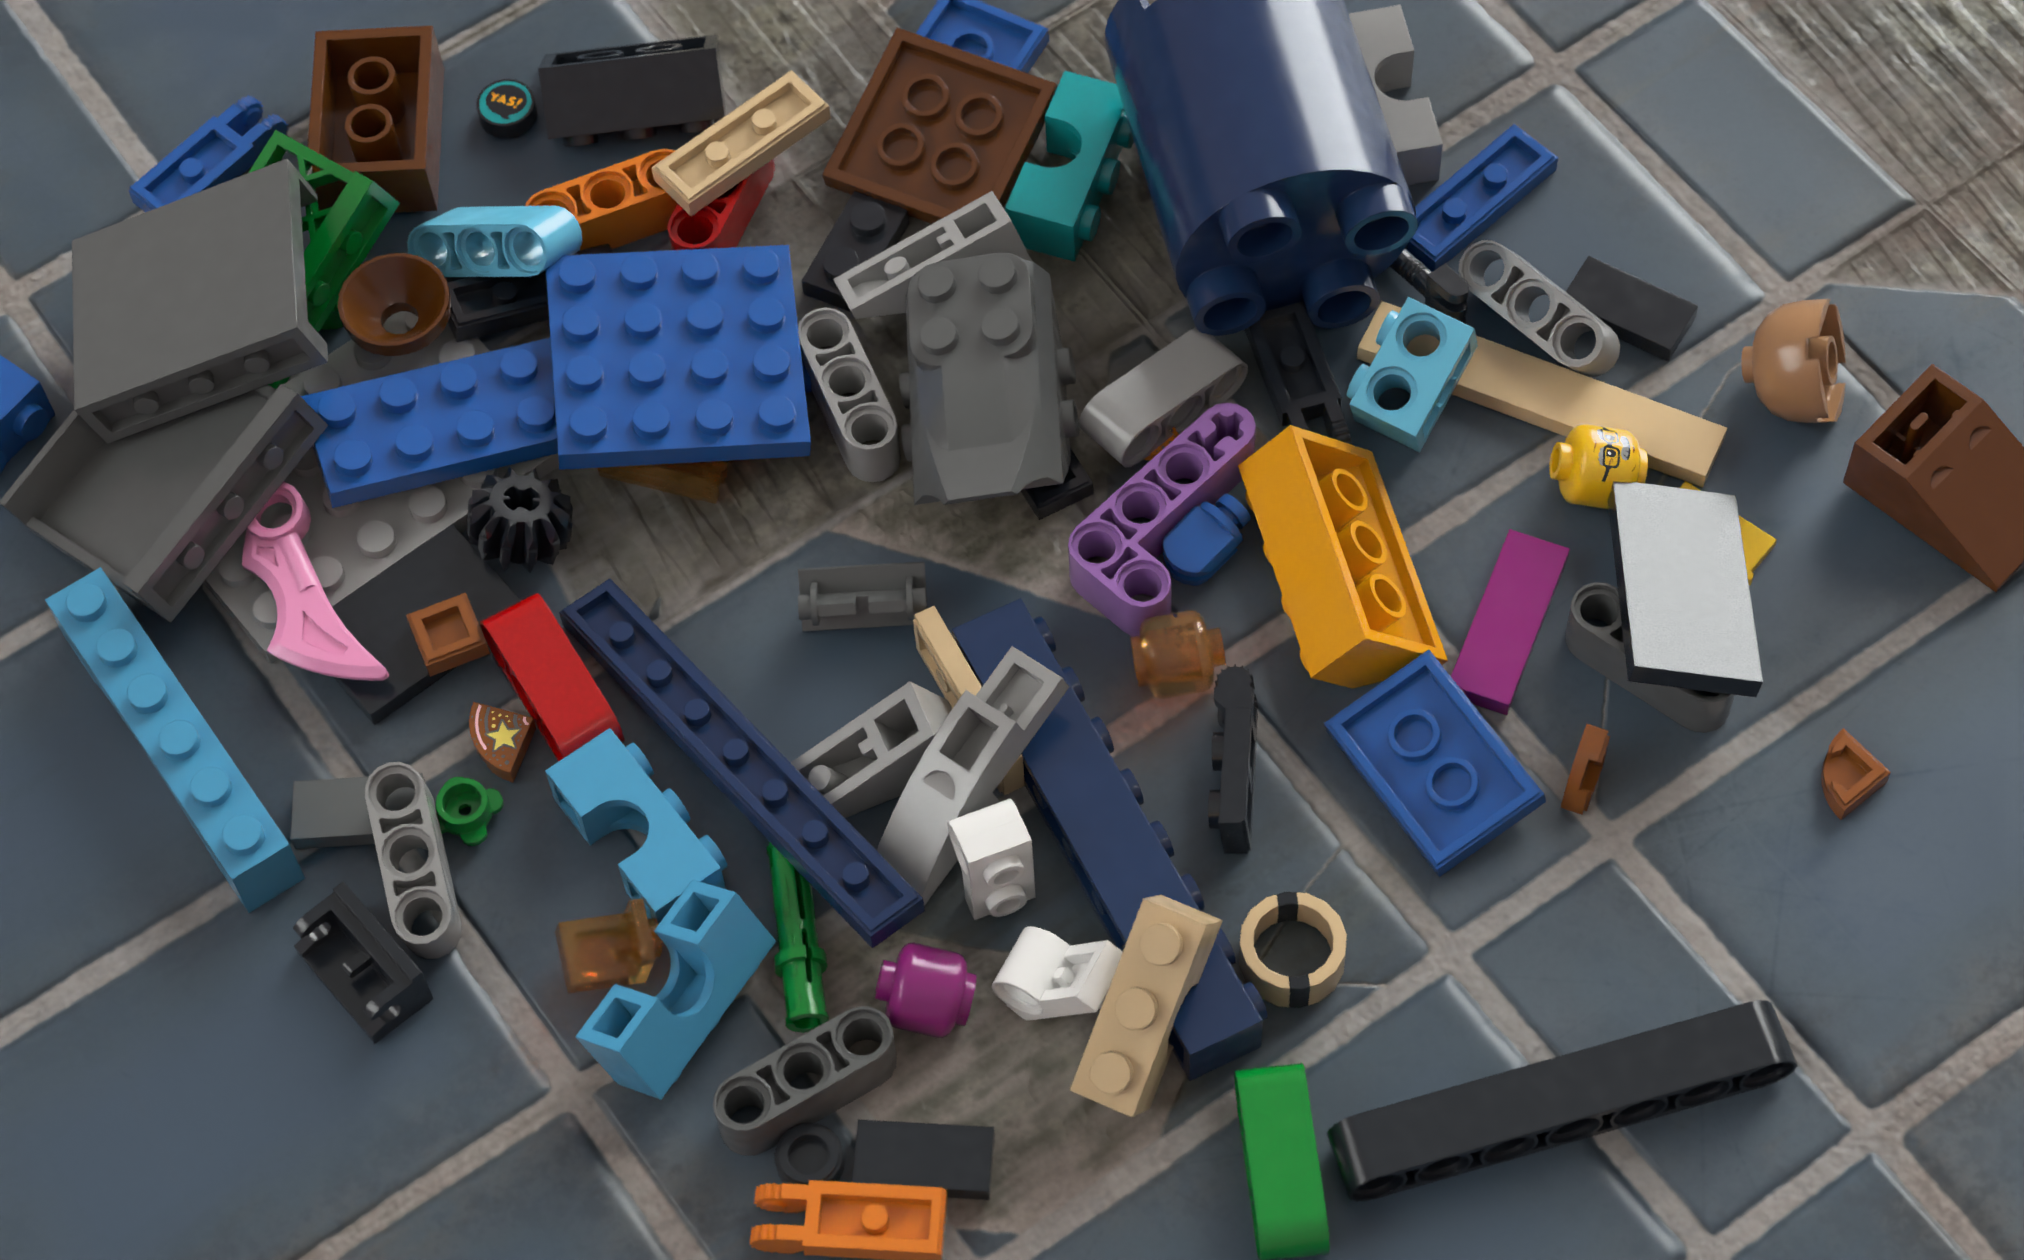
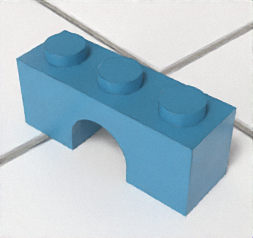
[545,728,728,929]
[575,879,776,1100]

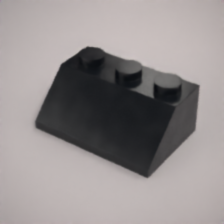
[538,34,726,147]

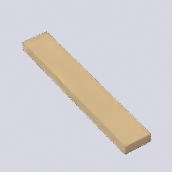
[1357,301,1727,488]

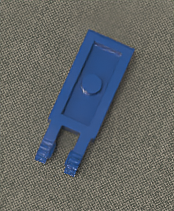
[128,95,289,212]

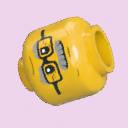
[1549,424,1648,509]

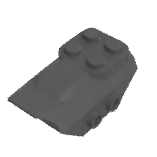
[899,253,1079,505]

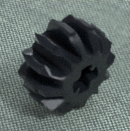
[467,466,573,573]

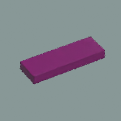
[1451,529,1570,715]

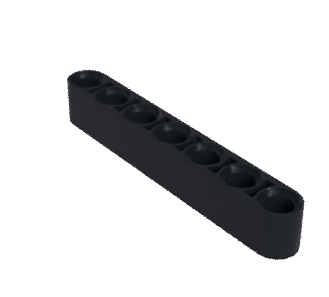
[1327,1000,1797,1201]

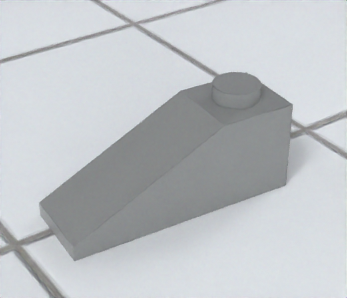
[833,191,1031,319]
[791,681,952,818]

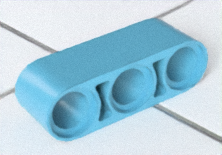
[407,205,582,277]

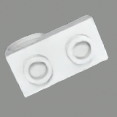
[947,799,1036,920]
[992,927,1123,1021]

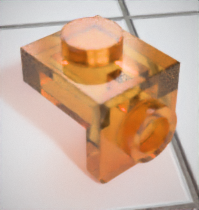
[555,898,662,994]

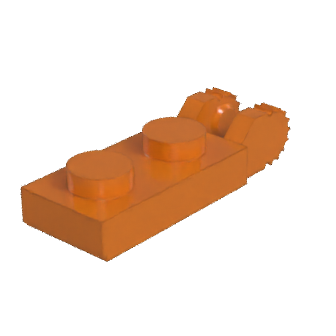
[749,1180,948,1260]

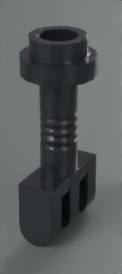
[1388,246,1469,324]

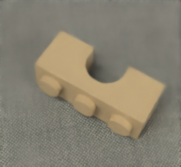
[1070,895,1223,1117]

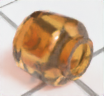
[1130,610,1226,699]

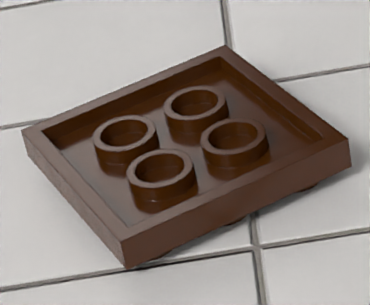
[822,27,1057,224]

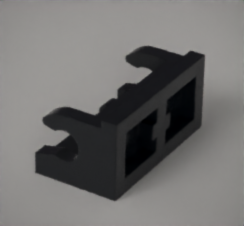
[293,881,433,1044]

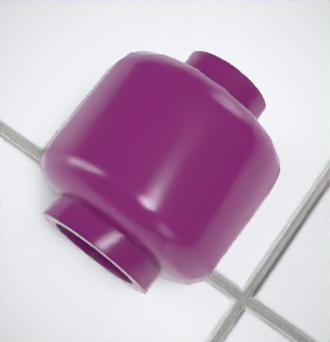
[874,943,977,1038]

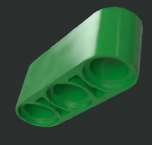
[1234,1063,1330,1260]

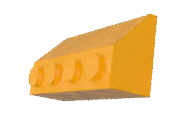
[1238,425,1448,689]

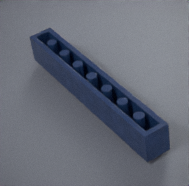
[952,598,1268,1081]

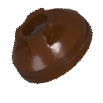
[338,253,451,356]

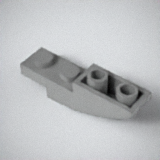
[877,646,1069,906]

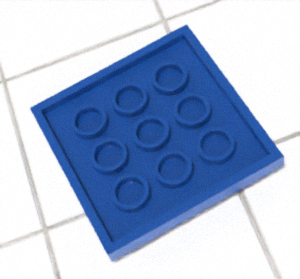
[546,245,811,470]

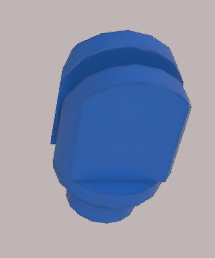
[1163,493,1251,586]

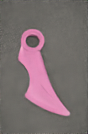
[242,482,389,681]

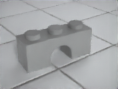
[1349,5,1443,185]

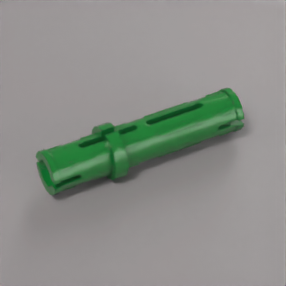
[766,842,829,1033]

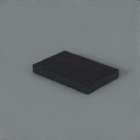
[332,524,521,725]

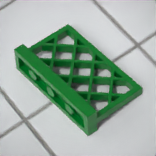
[248,130,400,389]

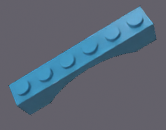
[45,567,305,913]

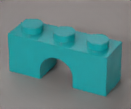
[1005,71,1134,262]

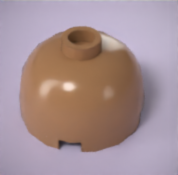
[1741,299,1846,423]

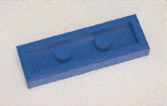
[1406,124,1558,271]

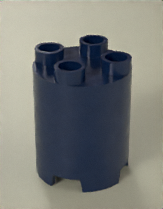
[1104,0,1418,336]

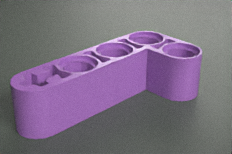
[1068,403,1256,638]

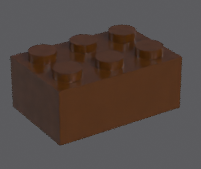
[308,25,444,213]

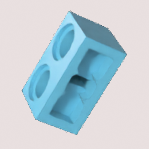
[1347,297,1478,453]

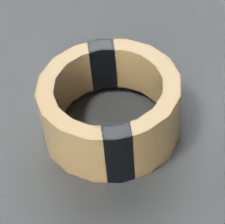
[1239,892,1347,1008]

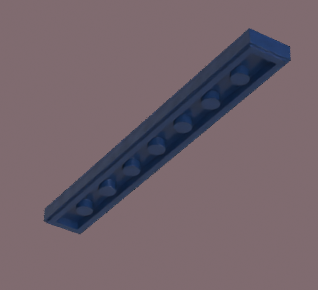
[559,578,925,949]

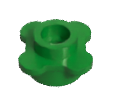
[436,777,504,846]

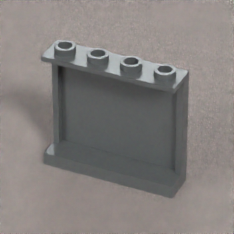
[72,158,328,444]
[0,384,328,623]

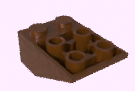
[1843,364,2024,593]

